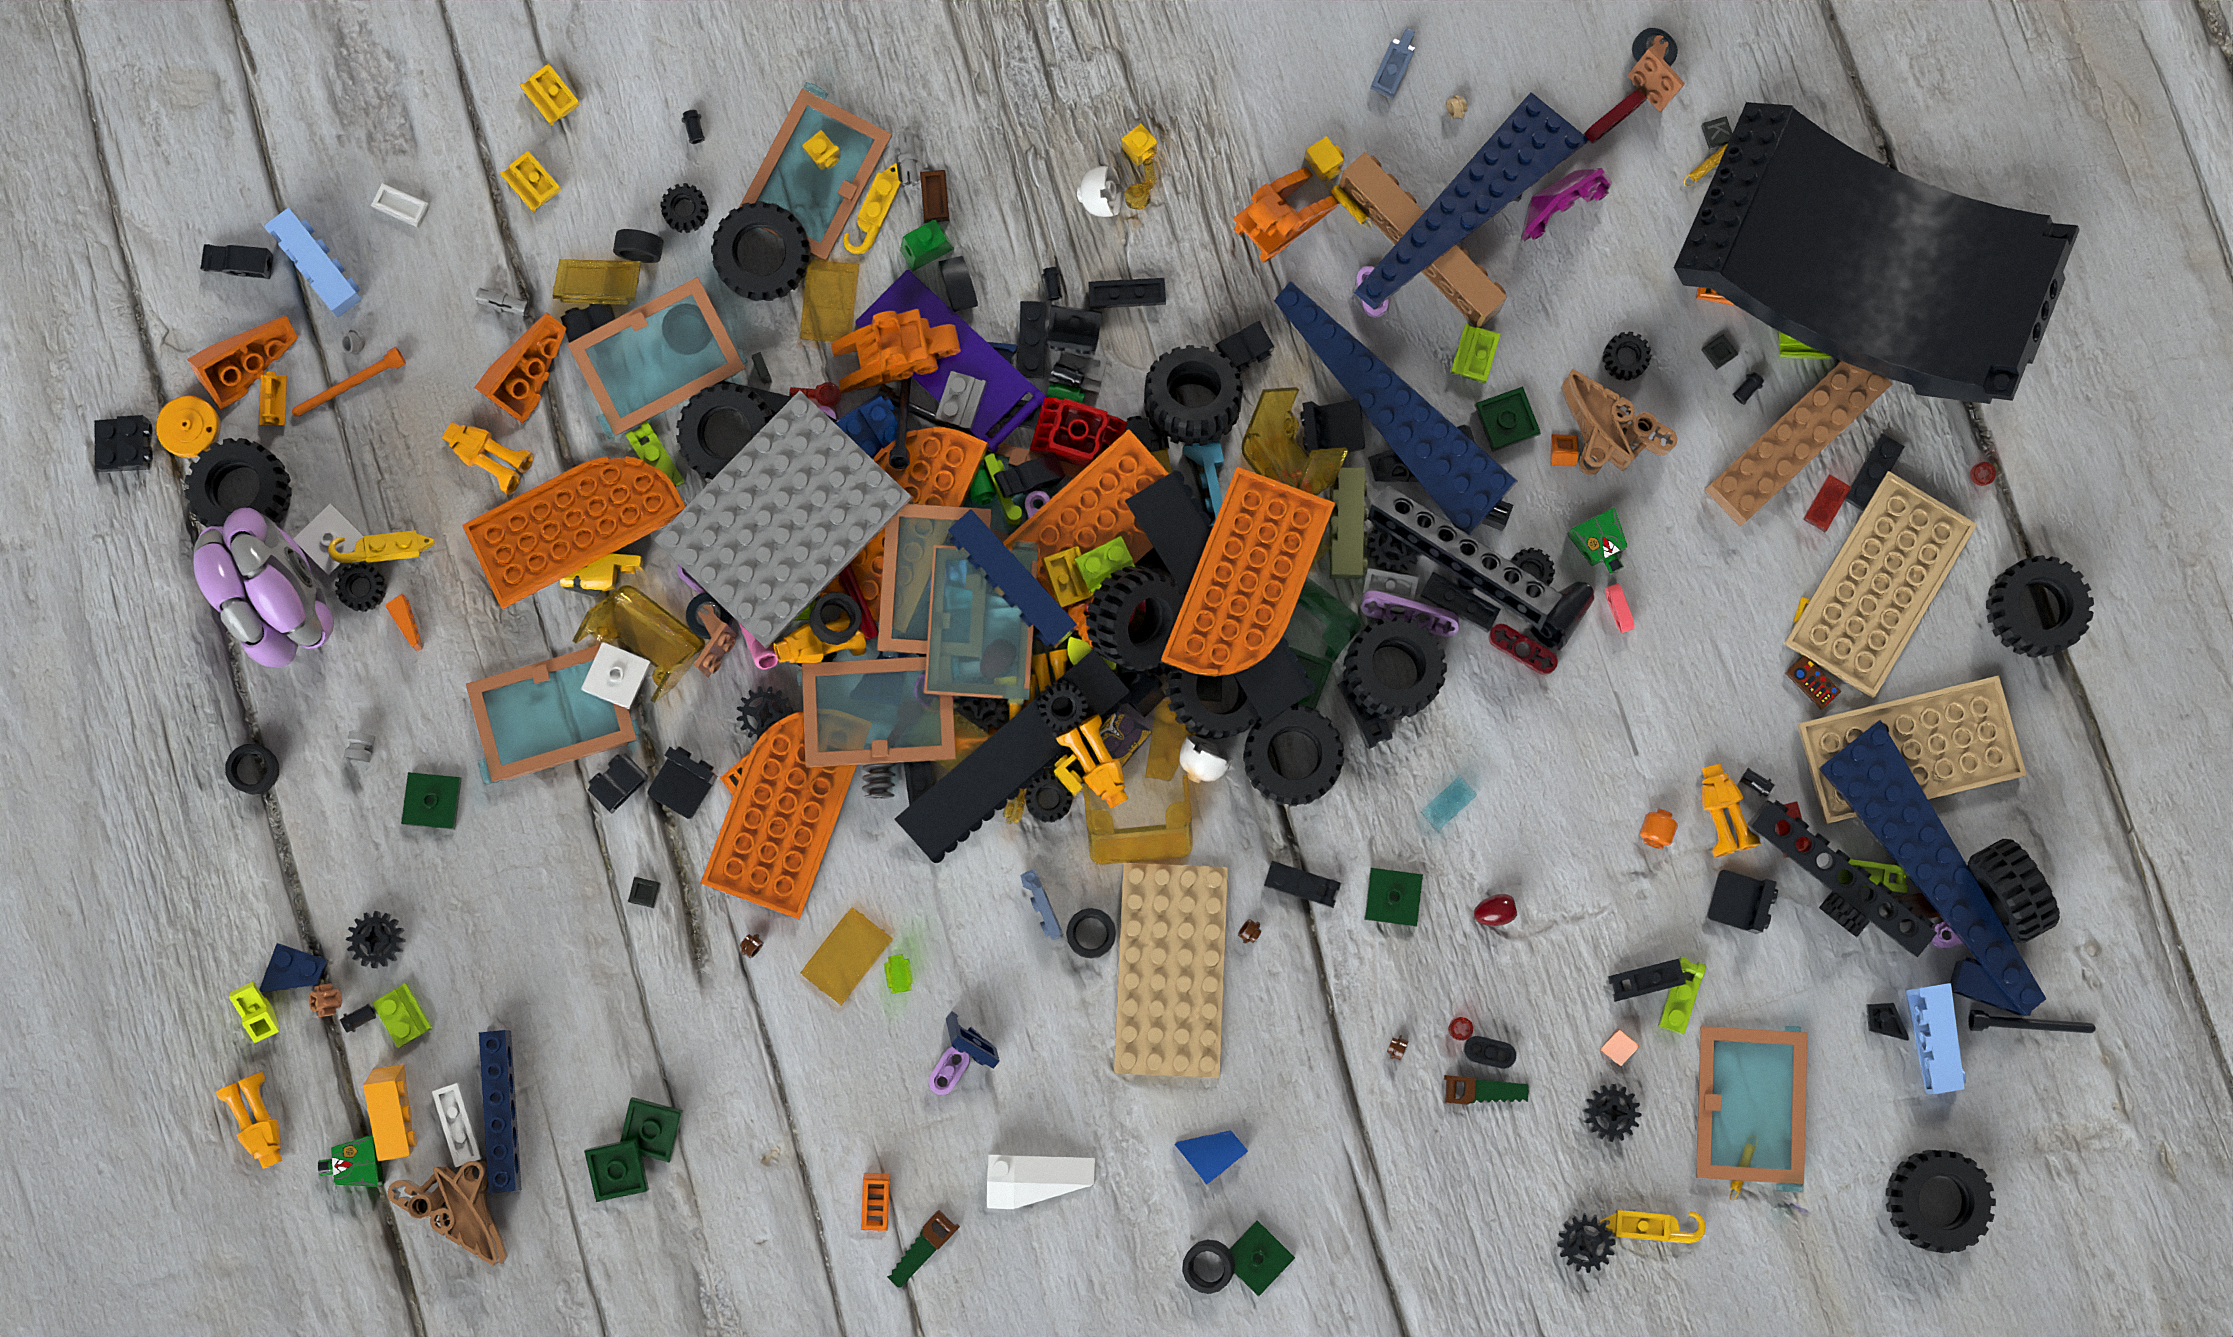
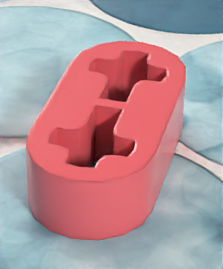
[1605,583,1635,633]

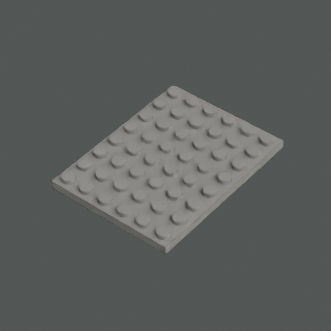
[654,390,912,648]

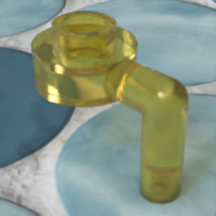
[1124,159,1157,209]

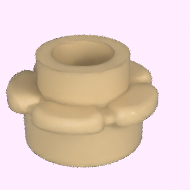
[1446,94,1468,119]

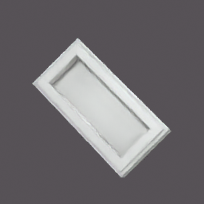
[371,183,430,228]

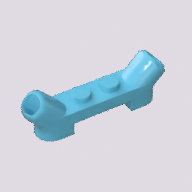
[1182,440,1224,526]

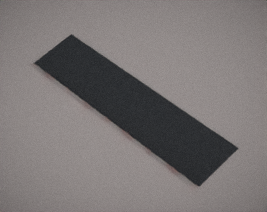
[1125,470,1315,723]
[894,649,1132,863]

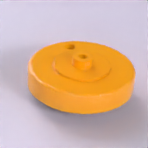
[156,396,221,458]

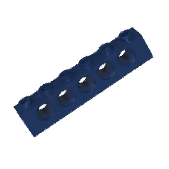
[479,1030,522,1194]

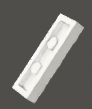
[432,1083,483,1168]

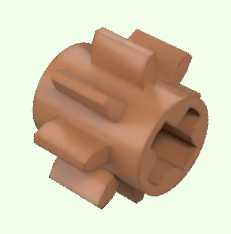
[308,984,342,1017]

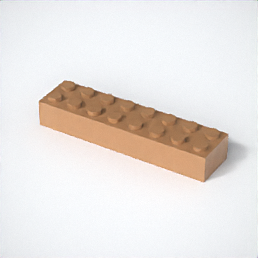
[1339,152,1507,328]
[1705,361,1892,527]

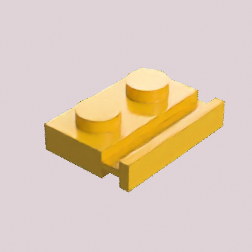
[519,63,580,126]
[500,150,562,213]
[1041,546,1094,607]

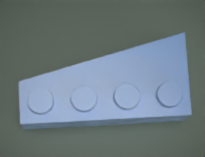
[264,207,362,318]
[1905,983,1966,1094]

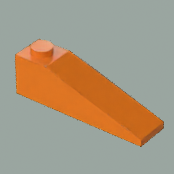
[474,312,566,424]
[187,315,298,410]

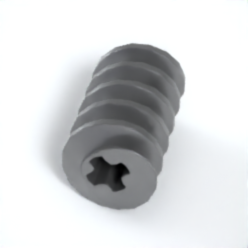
[862,744,896,799]

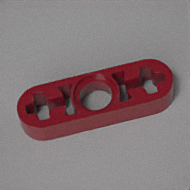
[1584,88,1647,144]
[1488,624,1558,675]

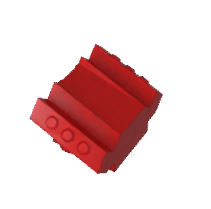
[1030,397,1127,468]

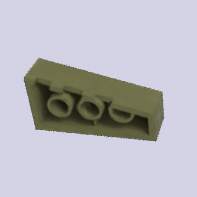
[1330,467,1367,579]

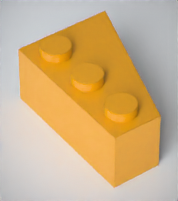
[363,1064,417,1161]

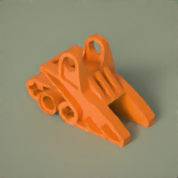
[1233,167,1339,263]
[831,309,961,394]

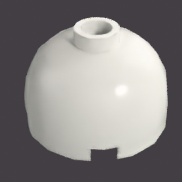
[1077,166,1122,217]
[1179,735,1233,783]

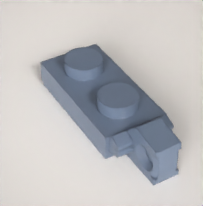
[1370,28,1415,99]
[1020,869,1064,940]

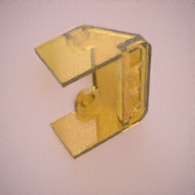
[1241,387,1348,496]
[572,585,705,703]
[1083,775,1193,865]

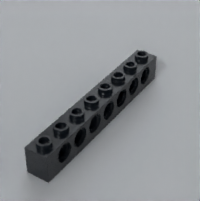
[1367,485,1563,630]
[1747,800,1937,958]

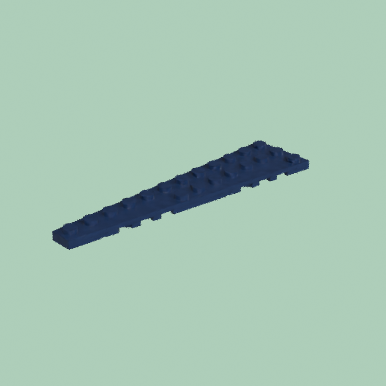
[1354,92,1589,309]
[1274,281,1518,536]
[1818,720,2046,1016]

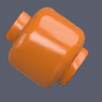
[1640,809,1678,849]

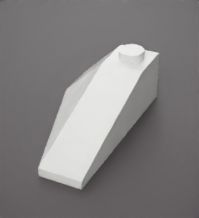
[987,1154,1095,1209]

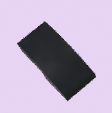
[938,256,978,312]

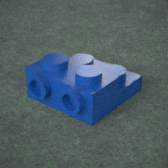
[835,394,909,459]

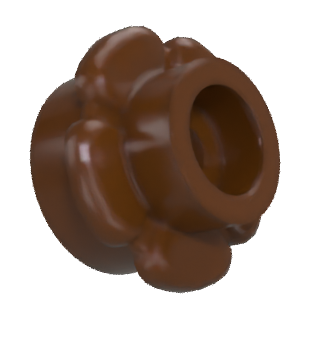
[1238,919,1262,944]
[740,934,764,959]
[1387,1035,1409,1060]

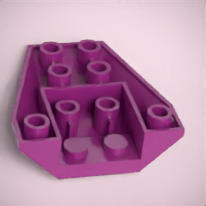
[1521,168,1612,241]

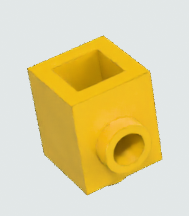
[1121,123,1157,167]
[1304,136,1344,181]

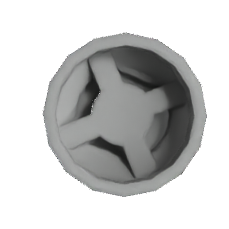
[344,731,375,762]

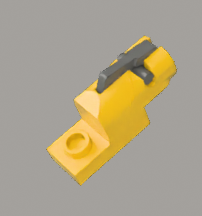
[560,554,644,597]

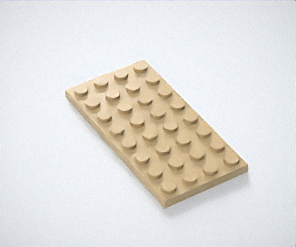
[1783,471,1977,698]
[1797,675,2027,825]
[1114,863,1228,1078]

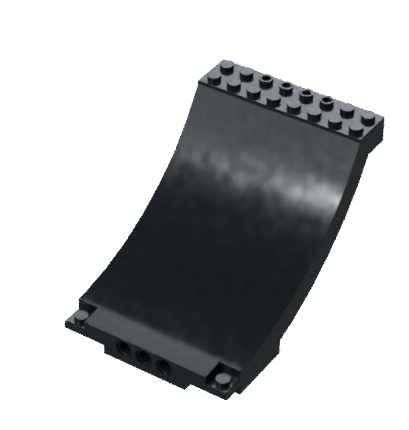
[1673,102,2080,404]

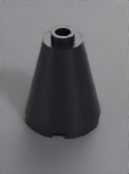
[1525,581,1595,650]

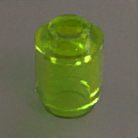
[883,954,913,994]

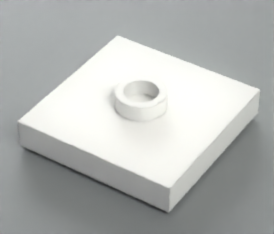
[293,504,364,577]
[581,642,651,710]

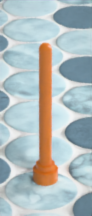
[292,346,406,417]

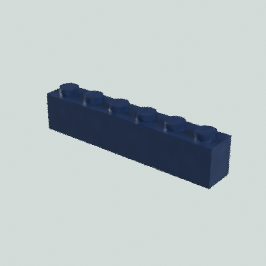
[948,509,1079,648]

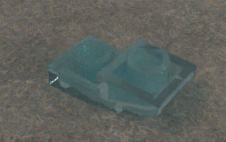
[1421,776,1477,831]

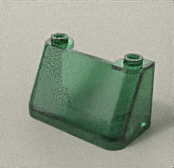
[1297,577,1361,663]

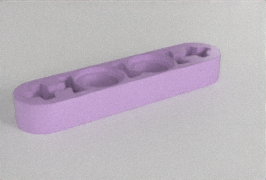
[1361,590,1459,637]

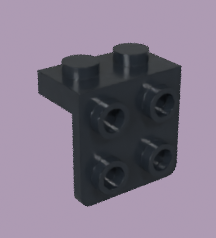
[1045,305,1102,354]
[1300,399,1365,458]
[647,746,718,819]
[1707,870,1778,934]

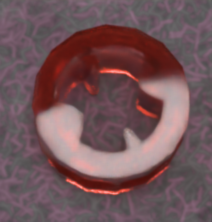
[1970,462,1996,486]
[1449,1017,1474,1041]

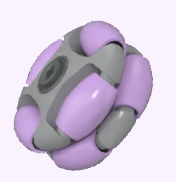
[194,508,334,668]

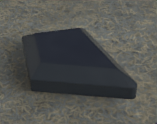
[1866,1003,1909,1041]

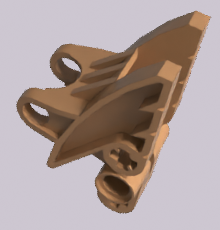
[1561,369,1677,475]
[387,1160,508,1266]

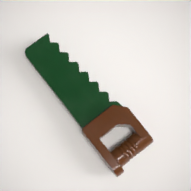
[1444,1075,1529,1105]
[887,1210,960,1288]

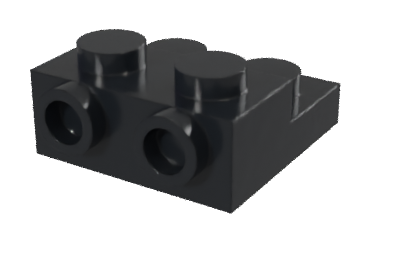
[94,415,153,472]

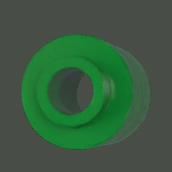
[1047,382,1085,404]
[969,465,996,505]

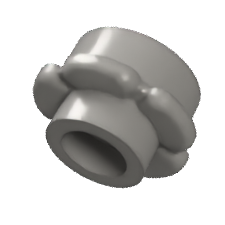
[342,330,365,355]

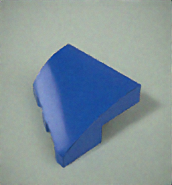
[1174,1130,1248,1185]

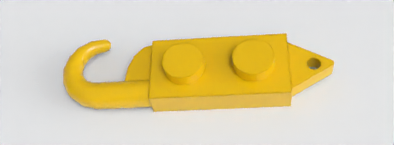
[843,163,901,255]
[328,530,435,563]
[1598,1210,1706,1243]

